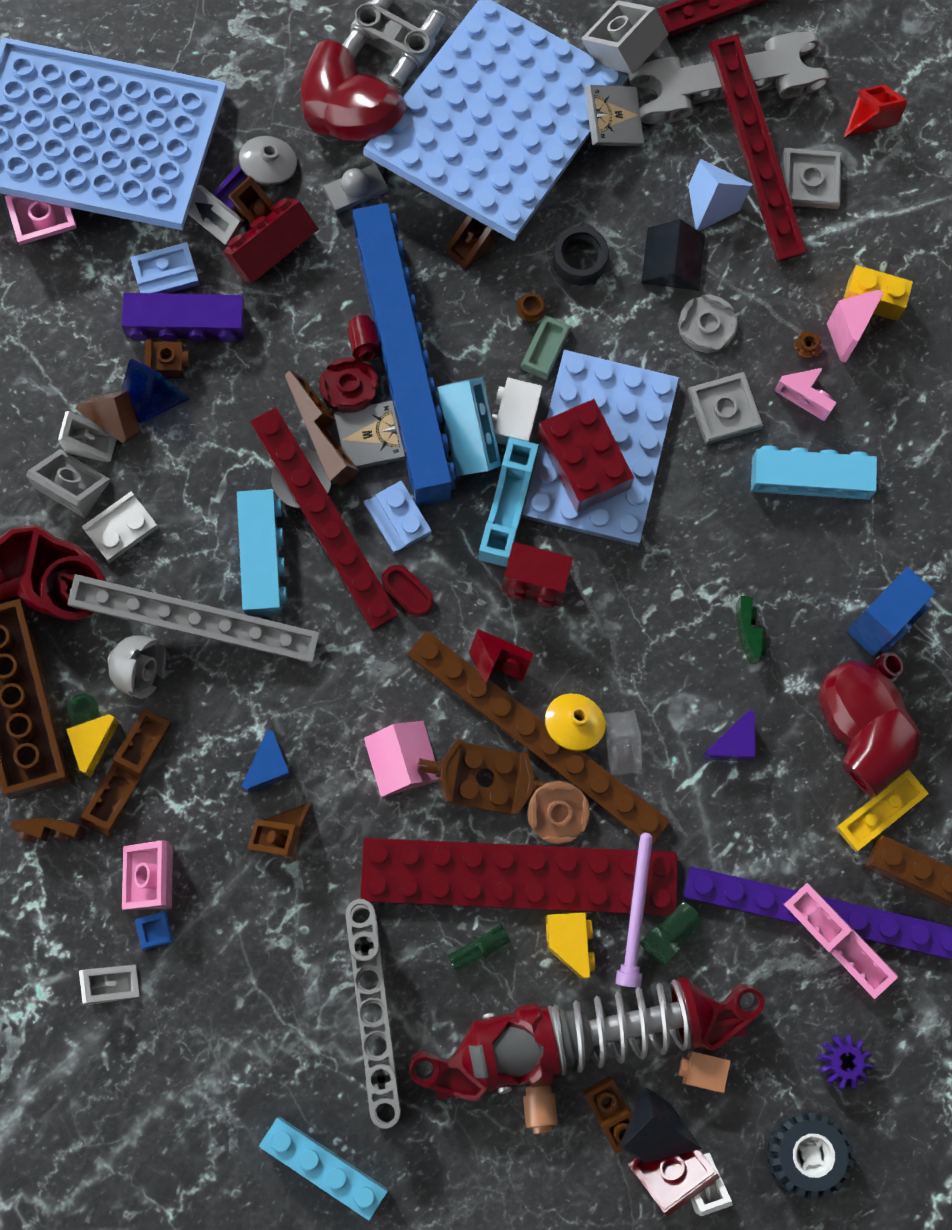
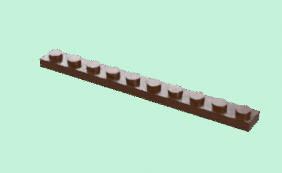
[408,631,670,844]

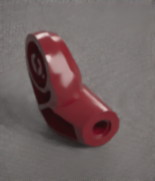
[299,40,407,142]
[0,524,106,621]
[818,661,922,798]

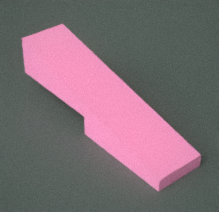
[784,883,898,999]

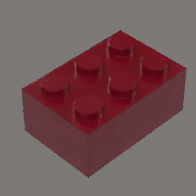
[538,399,634,513]

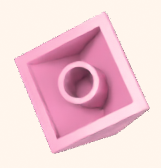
[5,195,77,246]
[827,290,884,363]
[364,721,439,798]
[122,840,173,910]

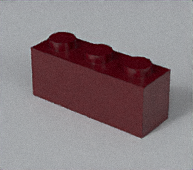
[222,198,319,284]

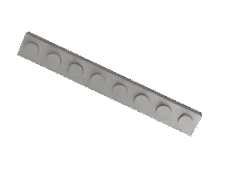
[67,574,319,663]

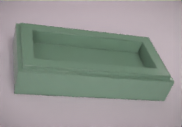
[520,315,571,380]

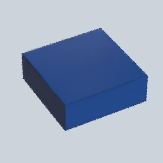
[135,911,174,951]

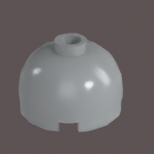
[107,635,167,699]

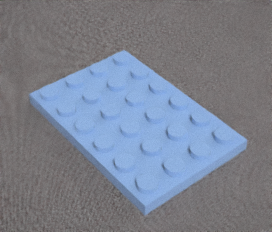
[522,350,679,546]

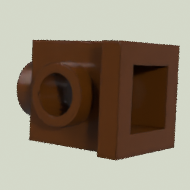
[145,340,190,379]

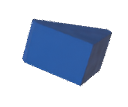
[241,729,291,793]

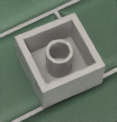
[581,0,669,74]

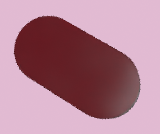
[381,565,434,617]

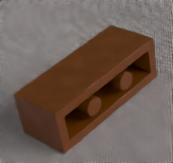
[863,836,952,908]

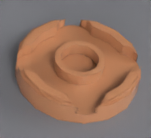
[527,781,590,844]

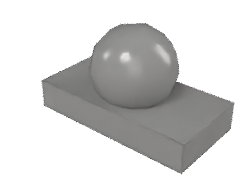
[323,163,388,214]

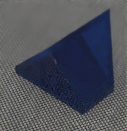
[120,359,190,424]

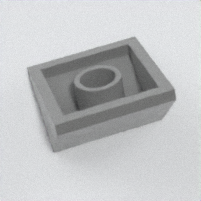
[26,449,110,518]

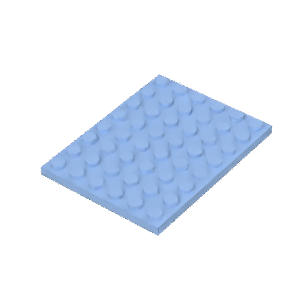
[363,0,629,241]
[0,37,227,231]

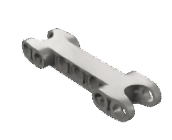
[628,31,830,124]
[346,899,401,1129]

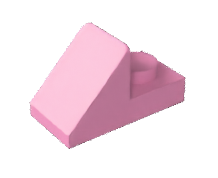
[774,368,837,422]

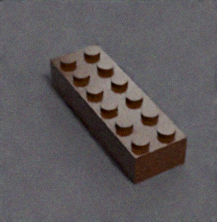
[0,599,72,800]

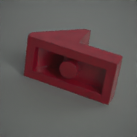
[469,629,534,683]

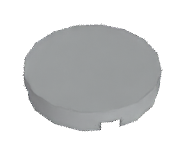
[678,294,738,353]

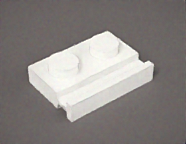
[82,491,158,563]

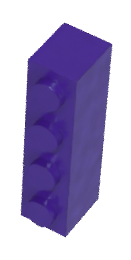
[121,293,245,343]

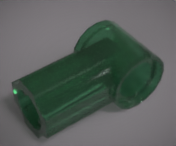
[640,901,703,966]

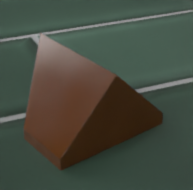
[247,802,311,862]

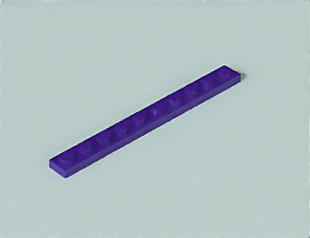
[683,866,952,960]

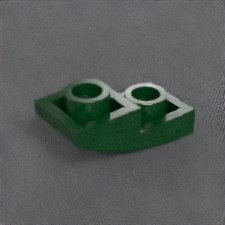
[736,596,767,664]

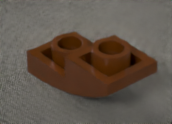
[10,818,84,844]
[582,1076,632,1154]

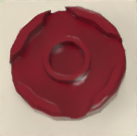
[319,357,378,413]

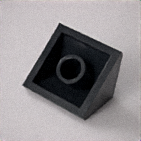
[641,219,705,291]

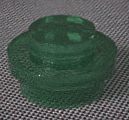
[67,693,99,724]

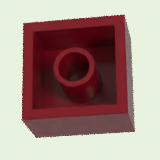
[502,542,573,608]

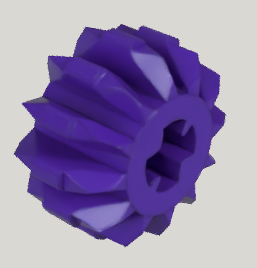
[817,1034,873,1090]

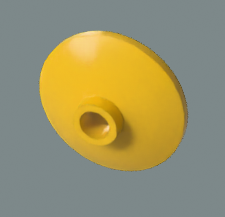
[545,693,605,751]

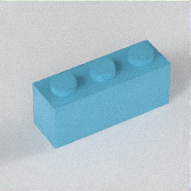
[437,377,502,476]

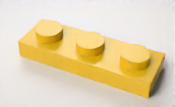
[836,770,929,852]

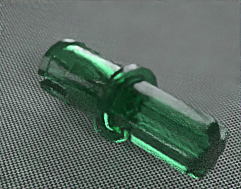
[448,924,511,970]

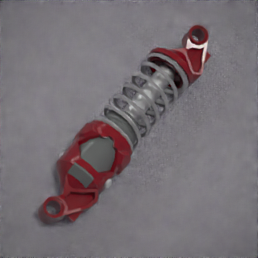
[409,977,765,1101]

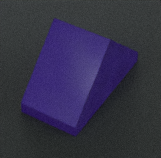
[702,709,755,762]

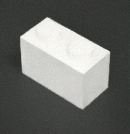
[491,378,542,446]

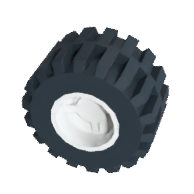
[766,1113,854,1198]

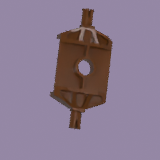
[417,739,548,815]

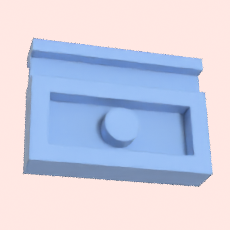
[130,242,200,294]
[363,481,431,555]

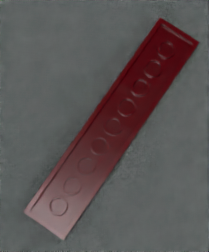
[360,838,677,916]

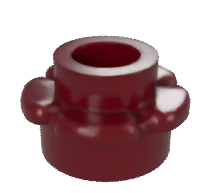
[874,653,903,682]

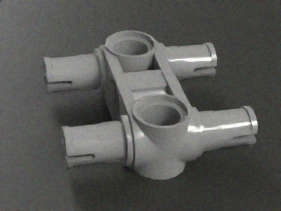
[343,0,446,88]

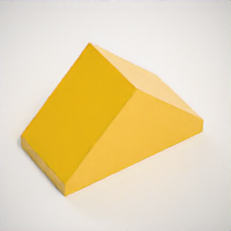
[66,714,119,778]

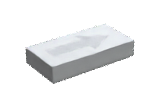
[188,185,245,245]

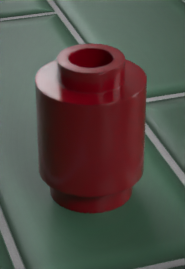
[347,315,381,361]

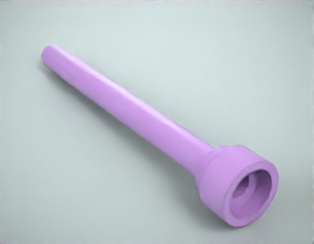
[615,833,652,987]

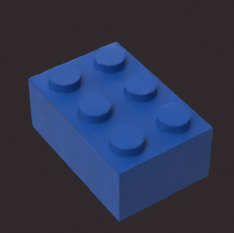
[846,566,936,656]

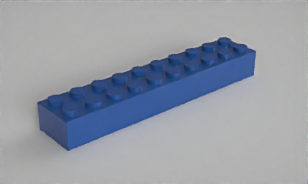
[352,203,456,507]

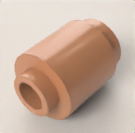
[523,1085,558,1134]

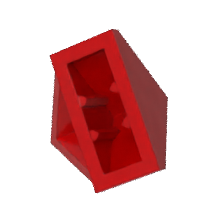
[843,84,907,138]

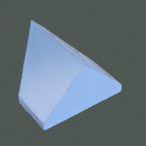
[688,159,753,231]

